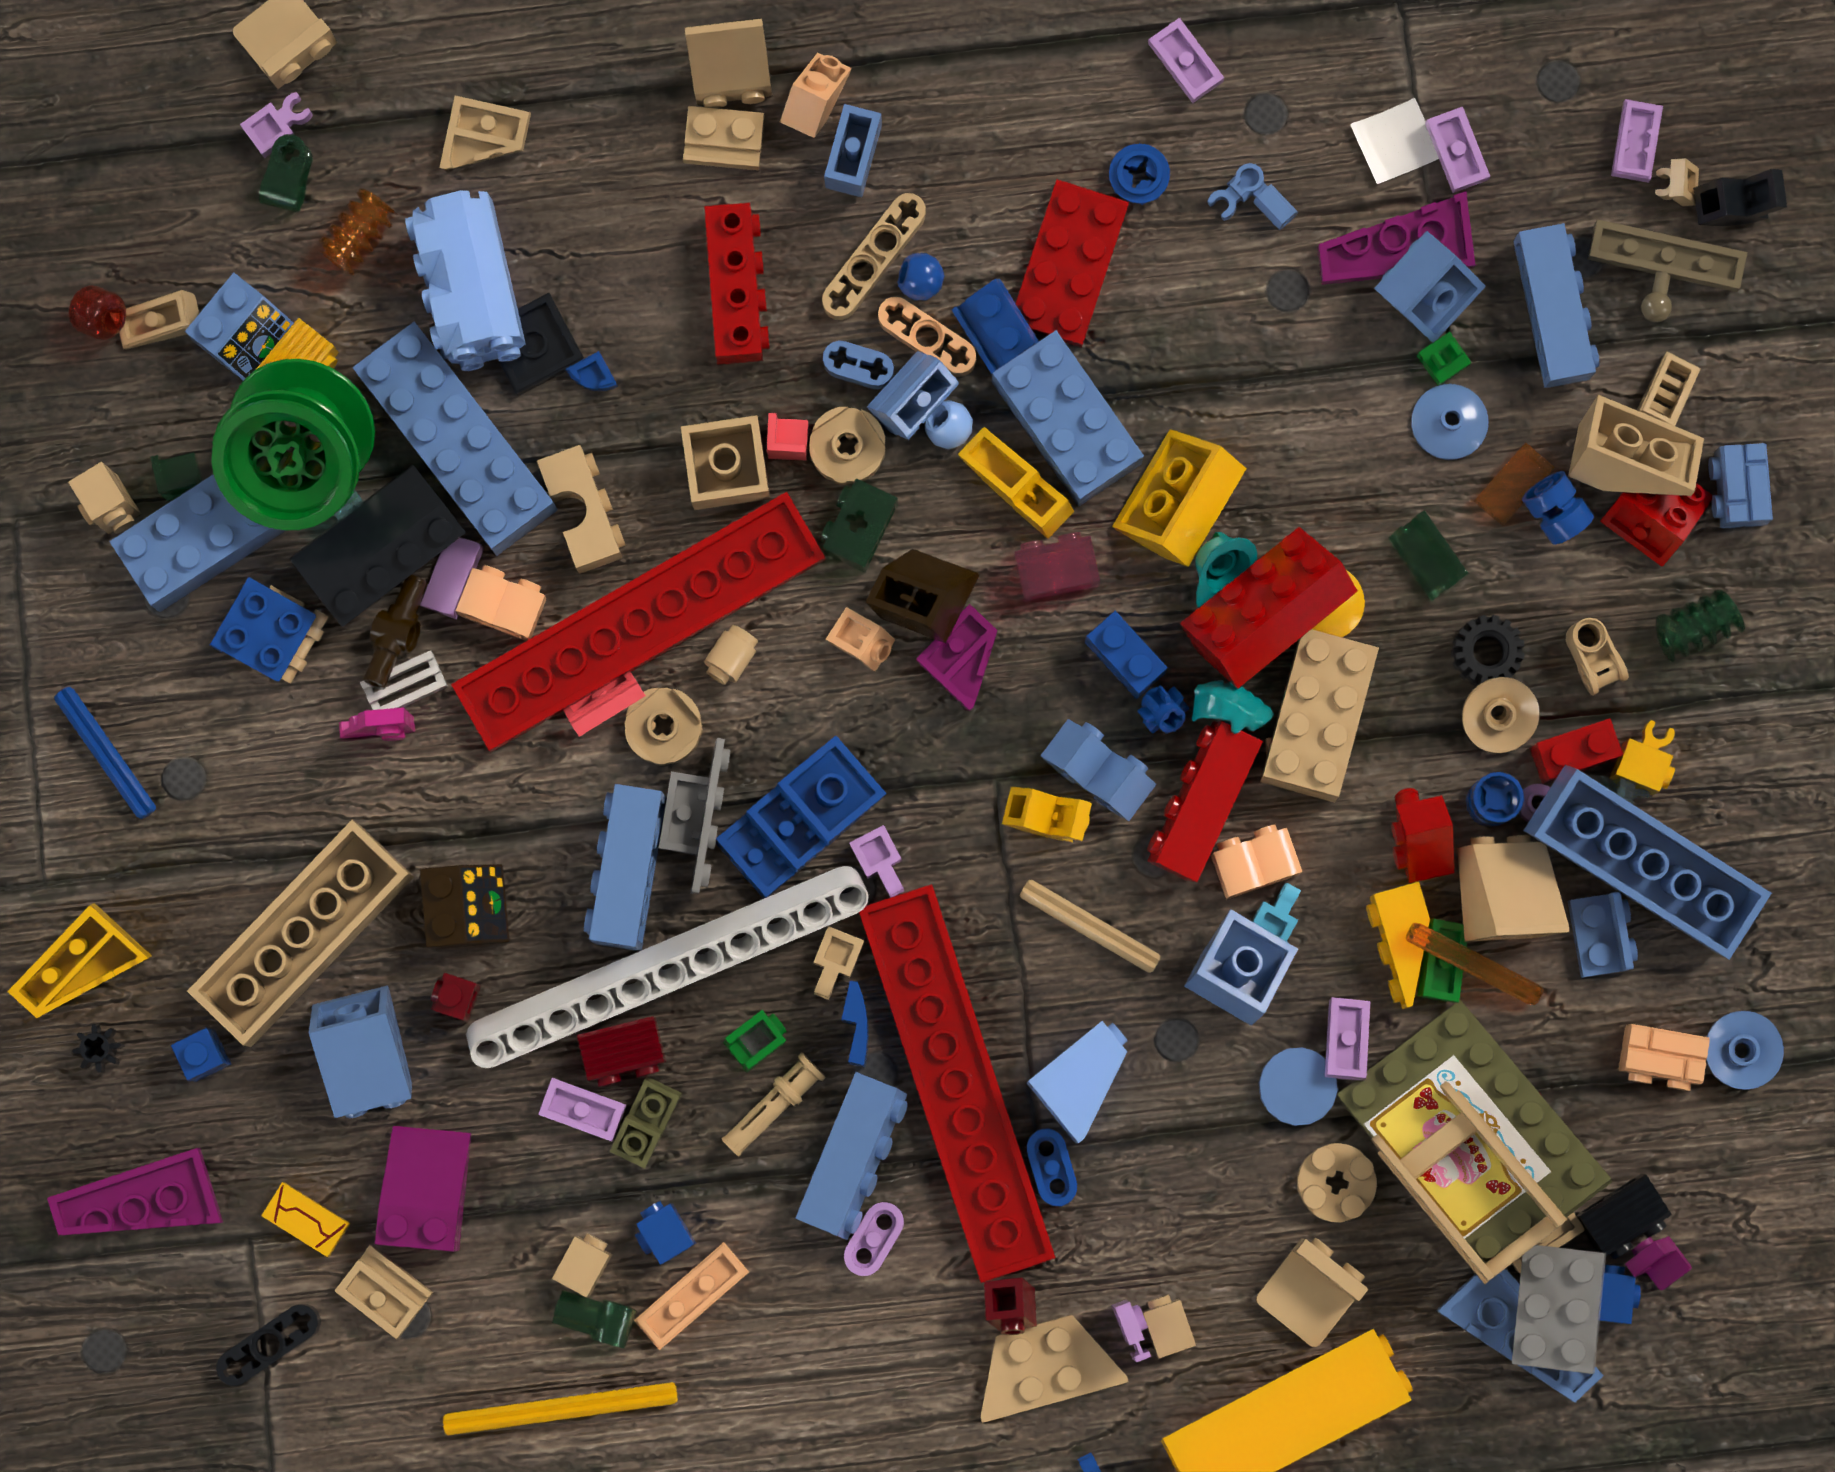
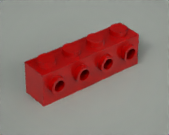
[704,203,770,365]
[1147,721,1263,882]

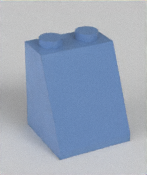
[309,985,412,1118]

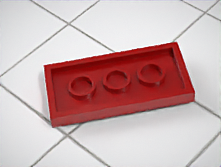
[1015,179,1129,348]

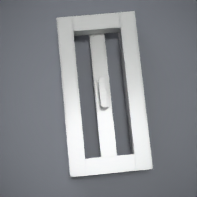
[360,650,448,710]

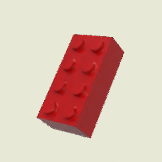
[1180,527,1358,689]

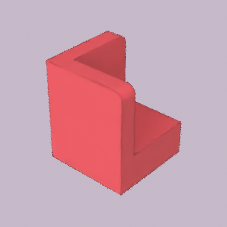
[767,413,809,461]

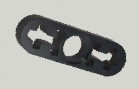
[216,1304,321,1386]

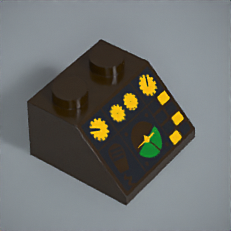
[420,864,510,950]

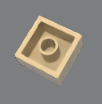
[681,415,770,510]

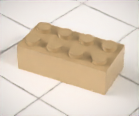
[1260,629,1379,803]

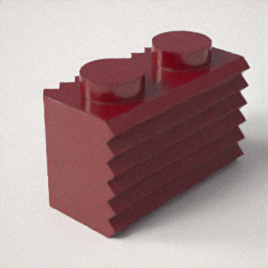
[577,1016,666,1087]

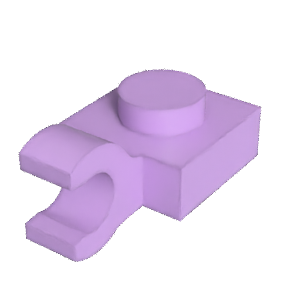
[849,825,905,898]

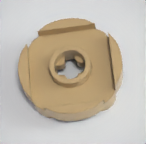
[809,407,885,485]
[625,688,703,766]
[1297,1143,1377,1222]

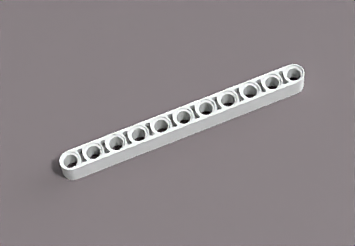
[466,866,869,1068]

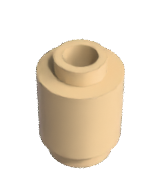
[704,625,758,685]

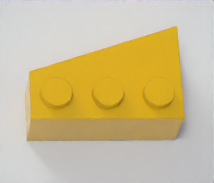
[7,903,152,1018]

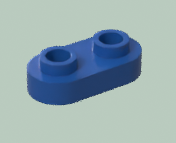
[1026,1129,1077,1206]

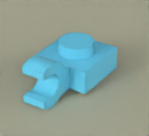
[1252,883,1301,942]

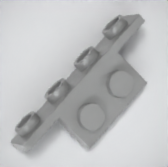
[658,738,730,895]

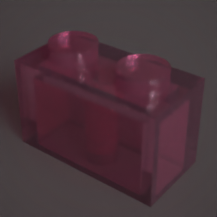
[1014,532,1100,602]

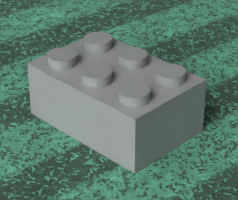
[1512,1245,1606,1374]

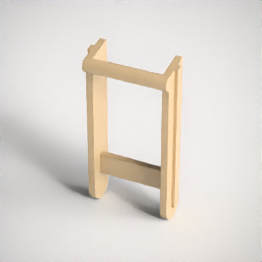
[1371,1081,1567,1284]

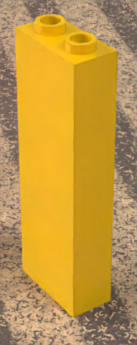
[1161,1329,1413,1472]

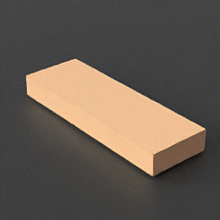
[634,1242,750,1350]

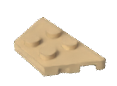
[980,1314,1129,1423]

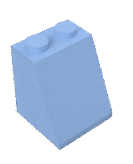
[1027,1021,1127,1144]

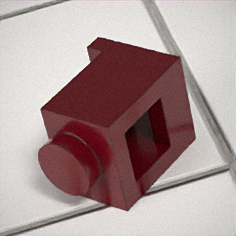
[431,973,481,1022]

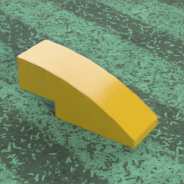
[958,427,1074,539]

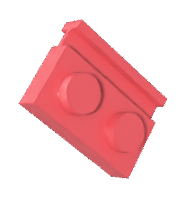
[563,671,646,737]

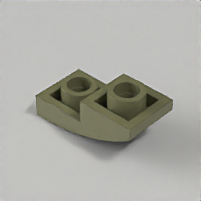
[610,1076,682,1169]

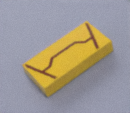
[261,1182,350,1257]

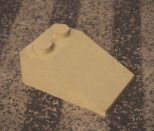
[685,19,772,108]
[1568,395,1704,496]

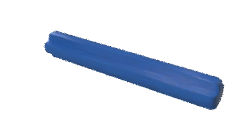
[54,687,156,819]

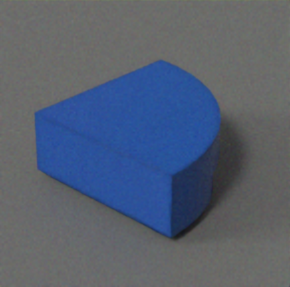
[565,351,618,391]

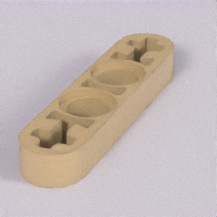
[822,193,926,320]

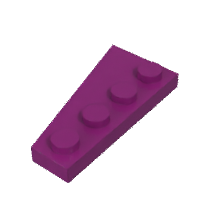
[47,1148,223,1235]

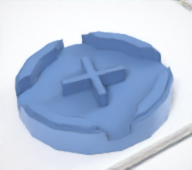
[1258,1047,1338,1126]

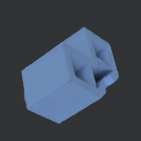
[1041,719,1156,821]

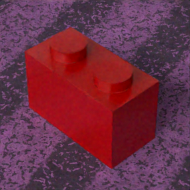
[1530,718,1623,784]

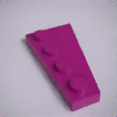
[1317,191,1476,285]

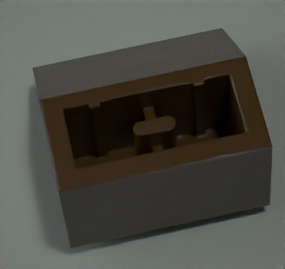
[866,549,980,643]

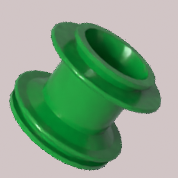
[211,359,375,530]

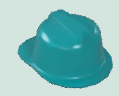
[1195,532,1258,608]

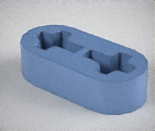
[823,341,894,389]

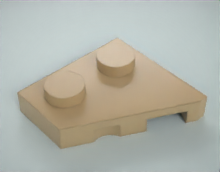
[439,96,531,170]

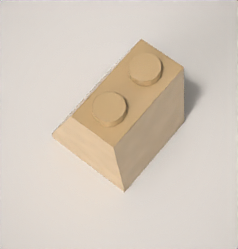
[1457,835,1569,942]

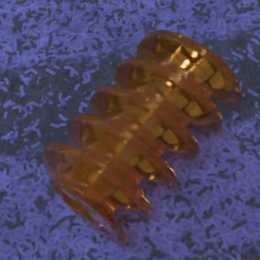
[319,188,398,276]

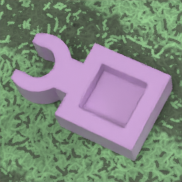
[240,92,313,158]

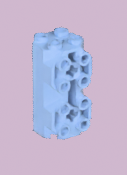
[405,190,526,371]

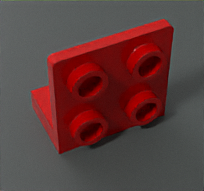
[1600,484,1713,567]

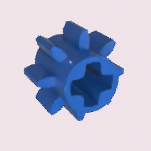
[1138,686,1189,734]

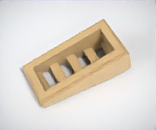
[1637,351,1701,426]

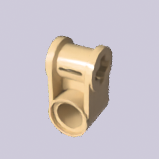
[1565,618,1629,696]

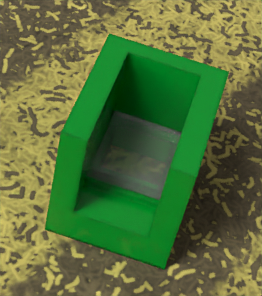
[723,1009,787,1073]

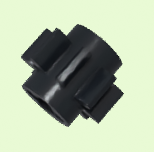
[72,1024,125,1073]

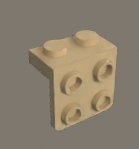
[233,0,337,89]
[1256,1237,1368,1347]

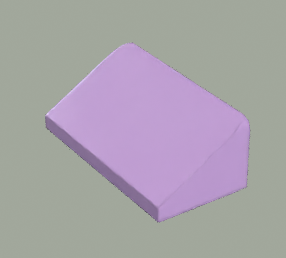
[420,538,484,620]

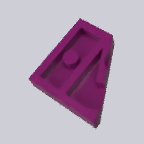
[916,604,998,712]

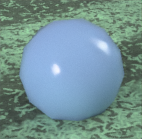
[925,400,973,449]

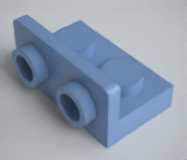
[1568,891,1638,978]

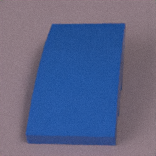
[715,736,887,899]

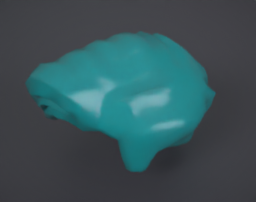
[1191,680,1274,734]

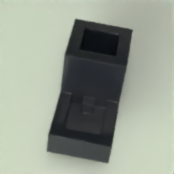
[1693,169,1787,226]

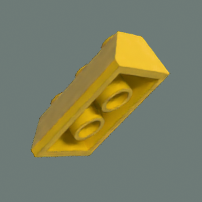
[1112,429,1247,567]

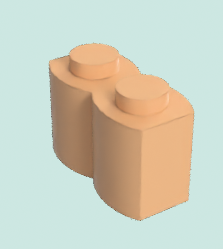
[455,565,546,641]
[1211,824,1302,900]

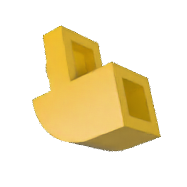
[1002,787,1092,842]

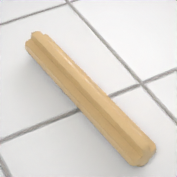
[1020,880,1161,973]

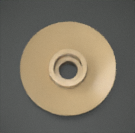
[1462,677,1540,753]

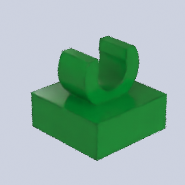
[1417,332,1472,386]

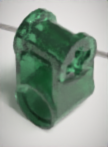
[259,134,313,213]

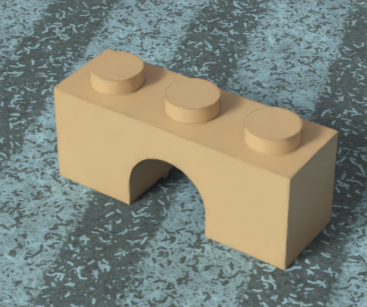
[537,445,626,574]

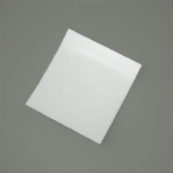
[1350,98,1439,184]

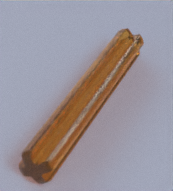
[1406,923,1543,1005]

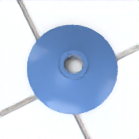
[1411,384,1488,460]
[1706,1011,1784,1090]

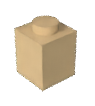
[552,1233,613,1298]
[1142,1294,1196,1358]

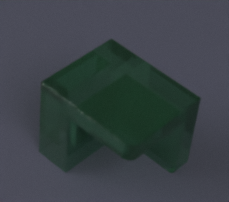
[150,452,202,501]

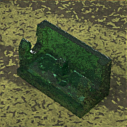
[1388,510,1469,601]

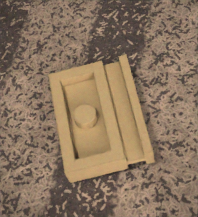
[683,106,765,171]
[335,1245,434,1339]

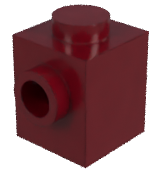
[984,1277,1037,1335]

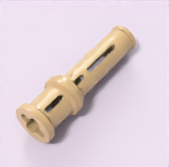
[721,1052,826,1157]

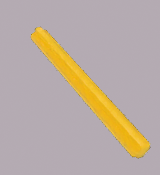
[443,1382,678,1435]

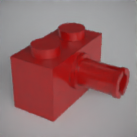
[1391,788,1455,883]

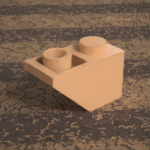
[780,52,852,138]

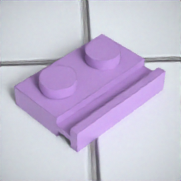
[1111,1300,1151,1362]

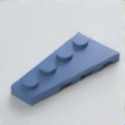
[1436,1269,1604,1402]

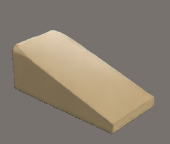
[115,290,199,349]

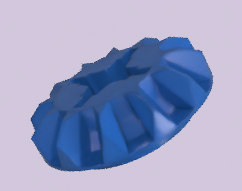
[1109,144,1170,205]

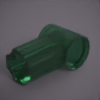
[552,1290,637,1348]

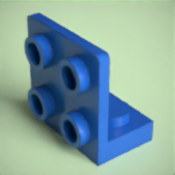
[209,577,316,681]

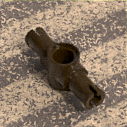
[363,575,428,690]

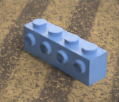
[1513,223,1599,388]
[795,1072,907,1240]

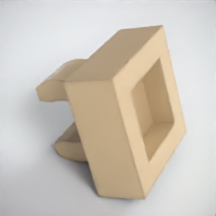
[1655,158,1699,206]

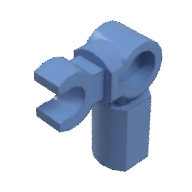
[1208,163,1298,230]

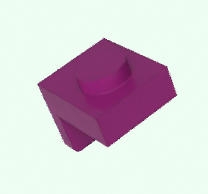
[1625,1236,1692,1291]

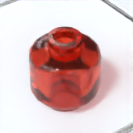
[68,285,127,340]

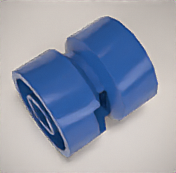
[1522,471,1594,545]
[1466,772,1524,827]

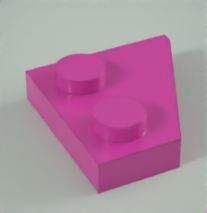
[339,707,415,741]

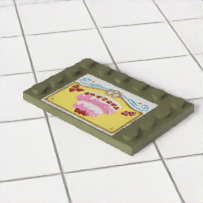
[1337,1000,1612,1263]

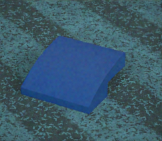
[841,981,869,1067]

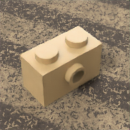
[68,461,141,534]

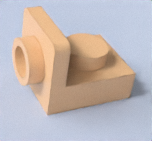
[826,607,895,671]

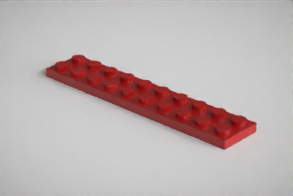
[451,492,826,752]
[859,884,1056,1283]

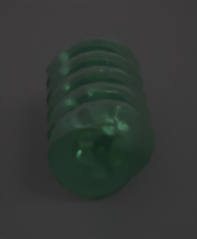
[1655,589,1745,662]

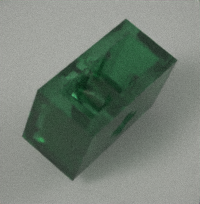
[820,479,898,573]

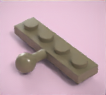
[1587,219,1748,322]

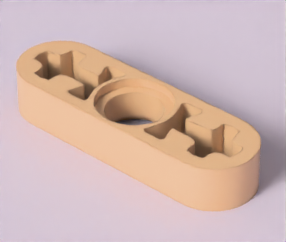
[878,297,976,377]

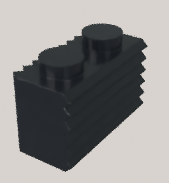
[1576,1174,1672,1259]

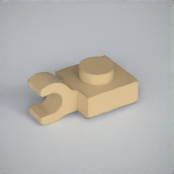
[813,926,864,1000]

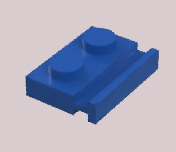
[952,279,1039,374]

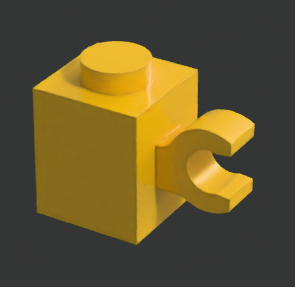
[1609,720,1675,796]

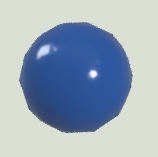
[898,253,945,301]

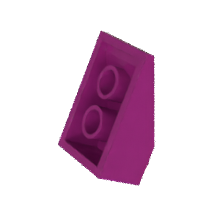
[375,1126,472,1252]

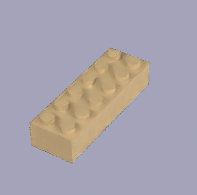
[187,820,414,1047]

